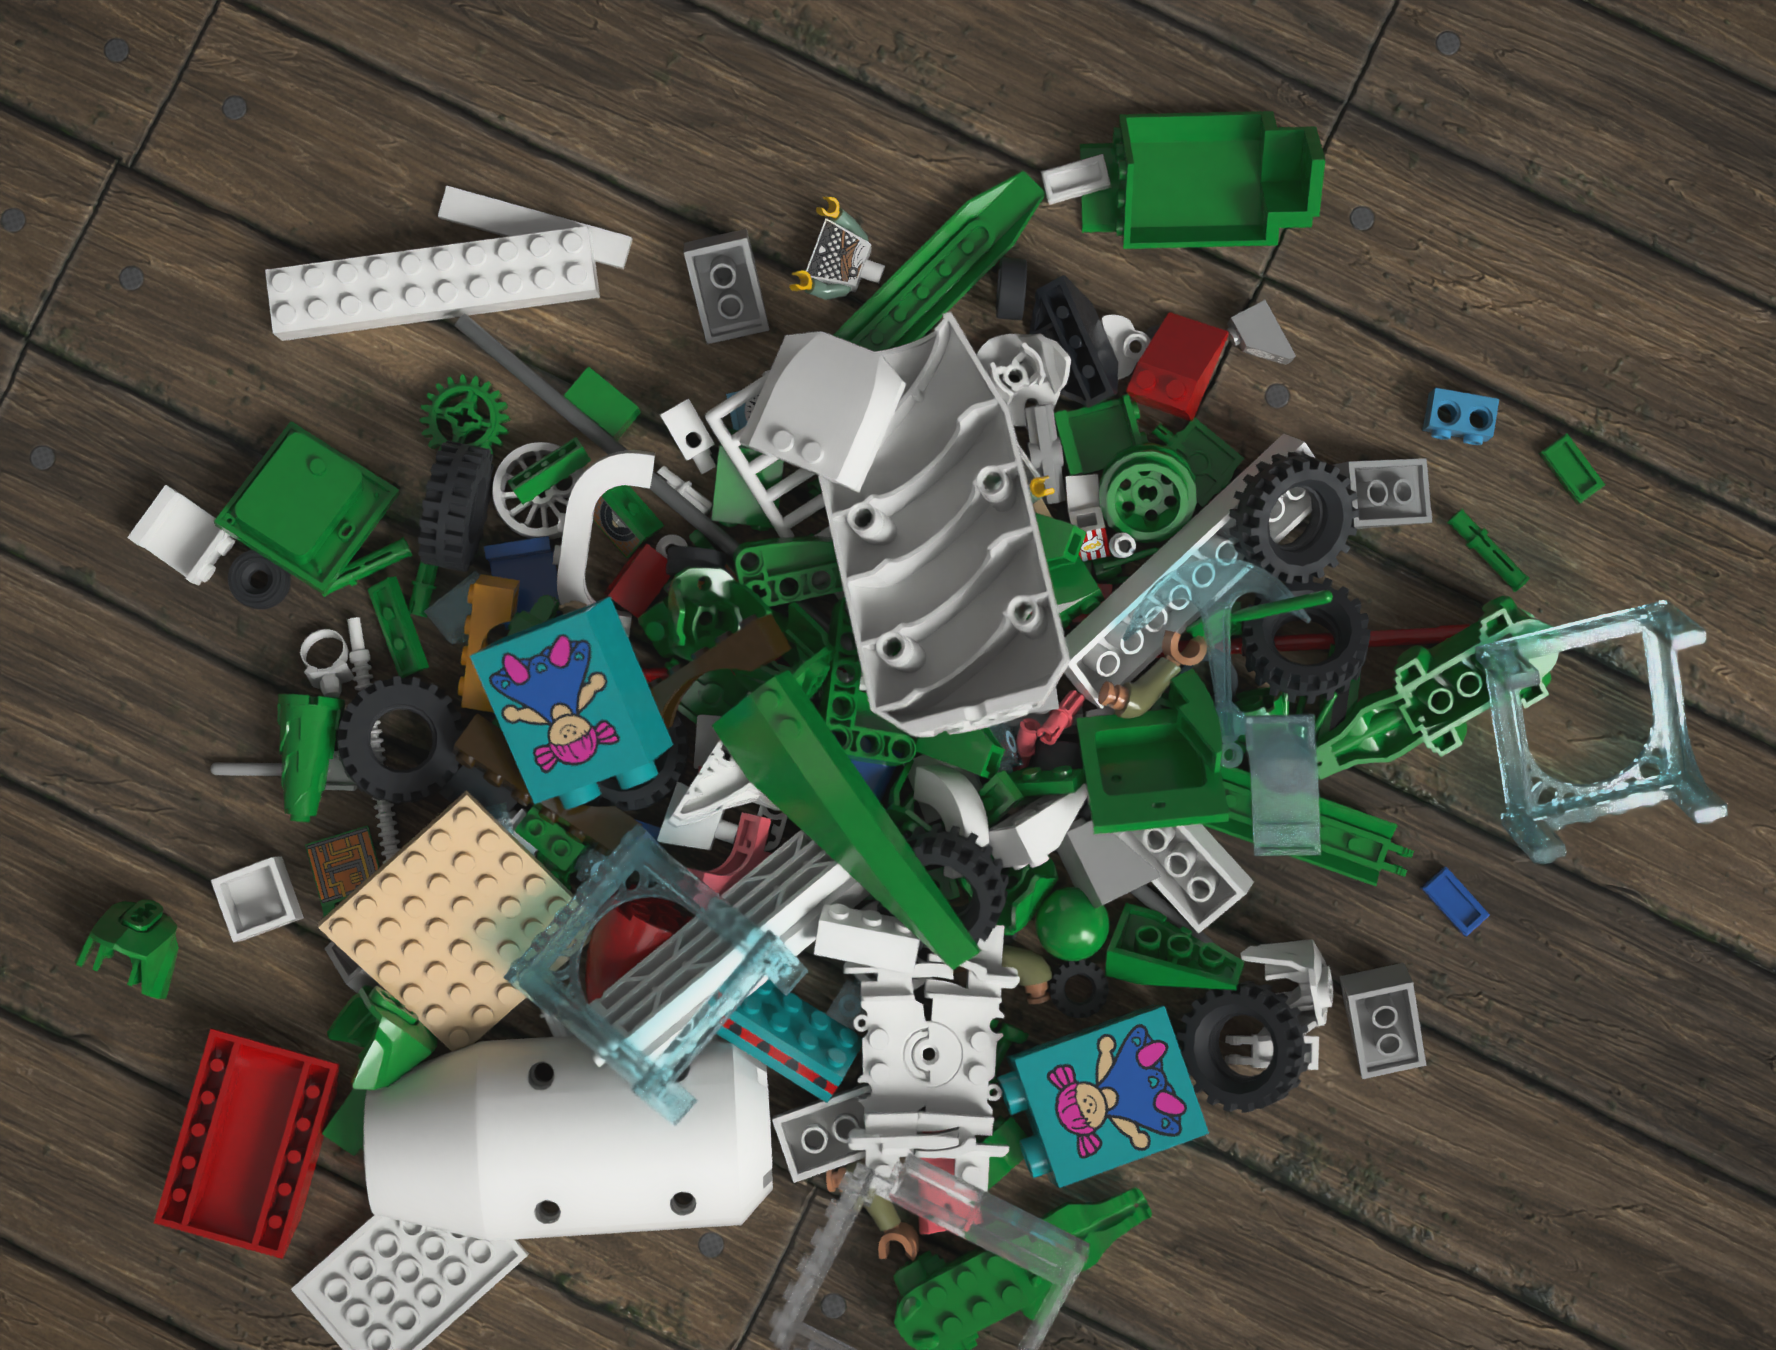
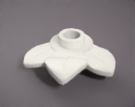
[1102,315,1151,379]

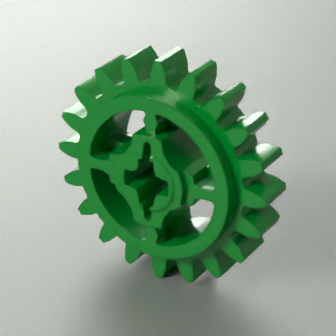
[419,374,511,456]

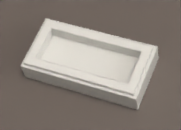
[1041,154,1111,205]

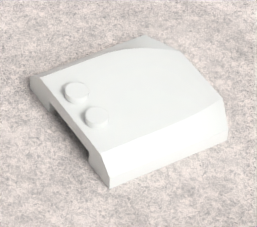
[739,331,906,492]

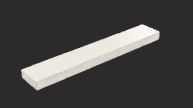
[438,186,633,269]

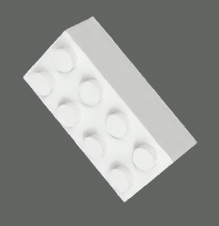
[1114,824,1254,933]
[772,1083,872,1183]

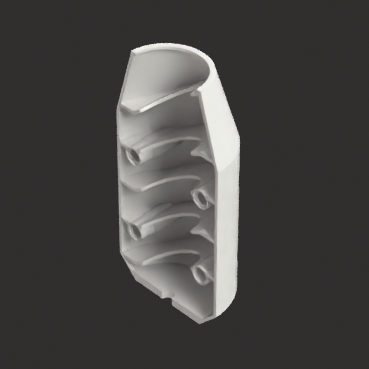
[818,312,1070,737]
[364,1027,773,1241]

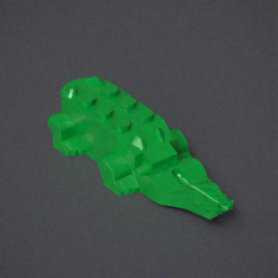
[1313,596,1561,780]
[894,1187,1152,1350]

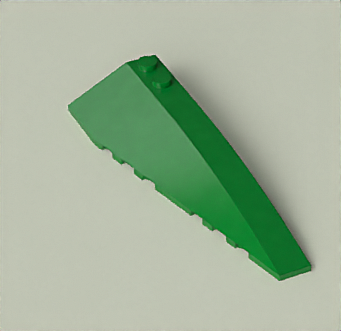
[711,670,981,970]

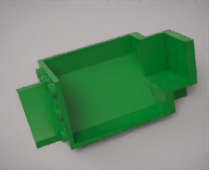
[1080,111,1326,249]

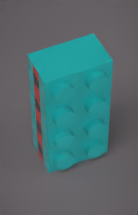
[714,979,863,1103]

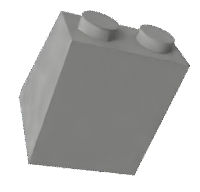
[1056,817,1161,909]

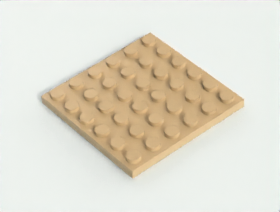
[318,791,597,1051]

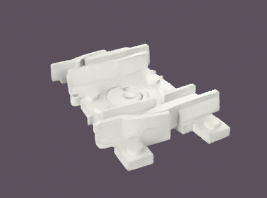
[844,925,1020,1194]

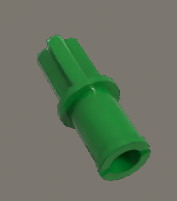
[408,561,438,618]

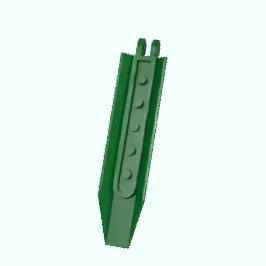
[833,171,1046,352]
[1202,763,1414,886]

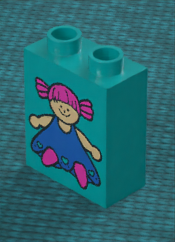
[470,597,673,810]
[997,1004,1209,1188]

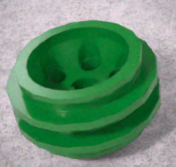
[1099,443,1197,543]

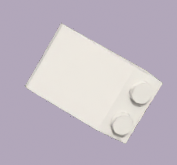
[989,783,1087,870]

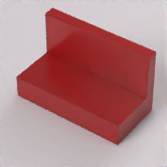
[604,542,671,618]

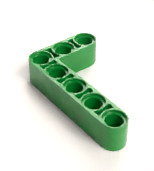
[819,597,916,766]

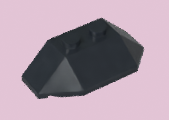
[1029,275,1118,408]

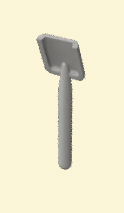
[210,751,357,791]

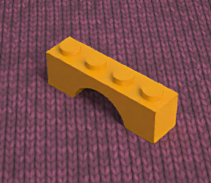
[458,574,520,713]

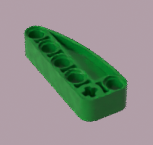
[733,536,844,607]

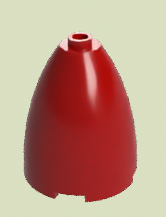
[585,883,693,1005]

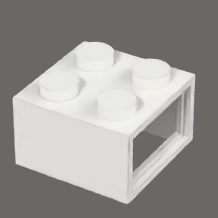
[211,857,304,942]

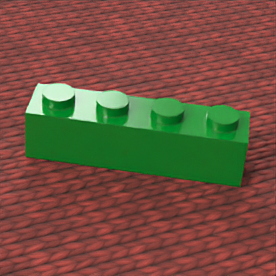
[508,437,592,504]

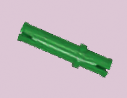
[1447,508,1530,592]
[322,537,413,597]

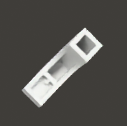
[914,764,989,879]

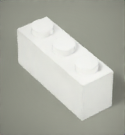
[814,903,920,974]

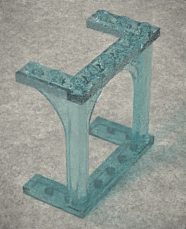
[1474,600,1728,864]
[503,824,808,1127]

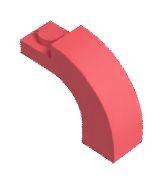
[678,812,772,907]

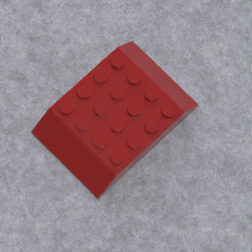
[154,1028,339,1259]

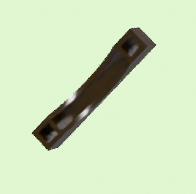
[648,614,792,730]
[452,713,642,863]

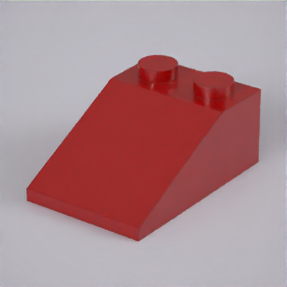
[1126,312,1229,422]

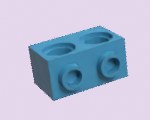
[1423,388,1499,445]

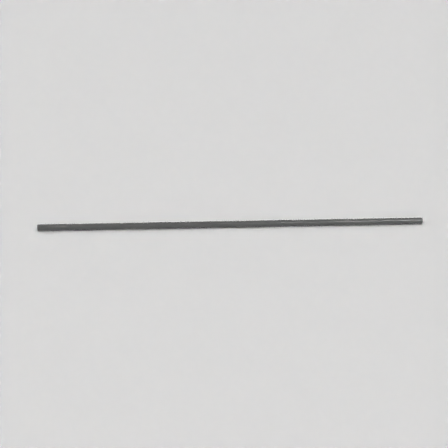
[455,314,1214,943]

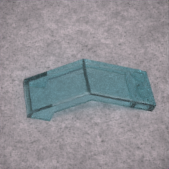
[1245,714,1321,856]

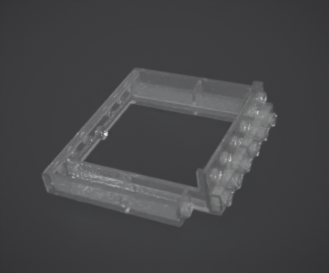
[768,1153,1090,1350]

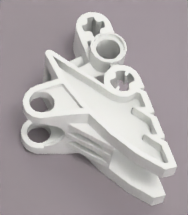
[668,692,780,828]

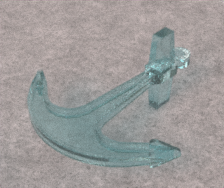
[1122,558,1311,768]

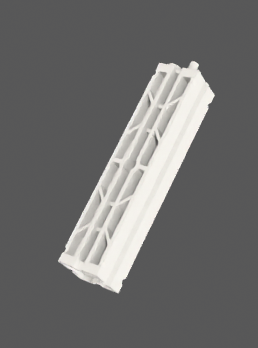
[586,830,870,1081]

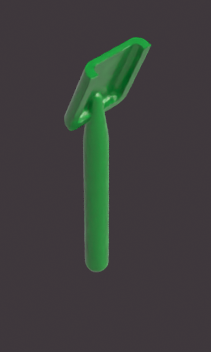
[1186,590,1333,648]

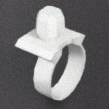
[300,629,354,698]

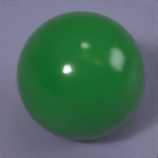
[1035,887,1109,961]

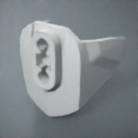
[977,333,1071,428]
[1240,939,1333,1042]

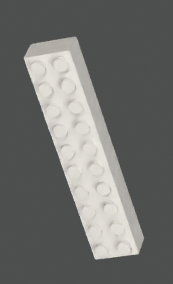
[265,226,600,341]
[1064,434,1315,709]

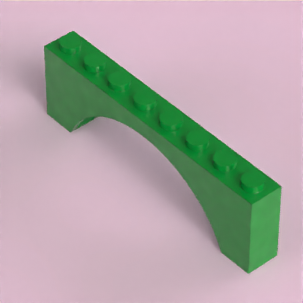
[916,513,1087,779]

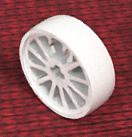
[492,442,585,540]

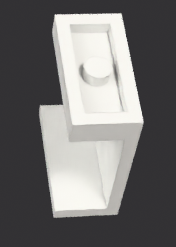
[127,485,235,586]

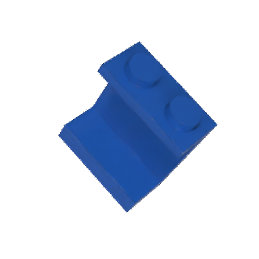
[484,536,563,630]

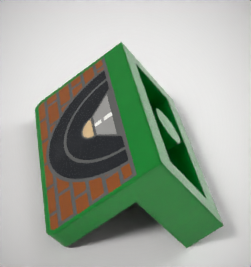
[593,485,665,558]

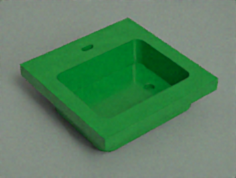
[214,421,400,595]
[1076,708,1229,834]

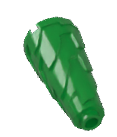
[277,694,345,822]

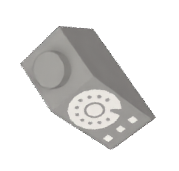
[1226,300,1296,365]

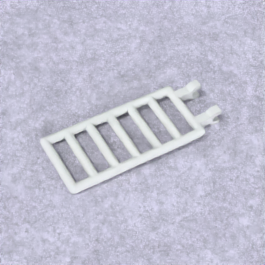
[705,373,871,610]

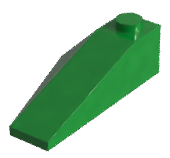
[1105,903,1245,990]

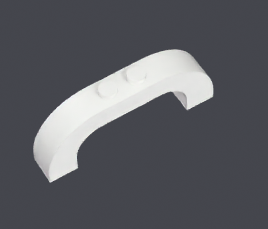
[553,450,655,639]

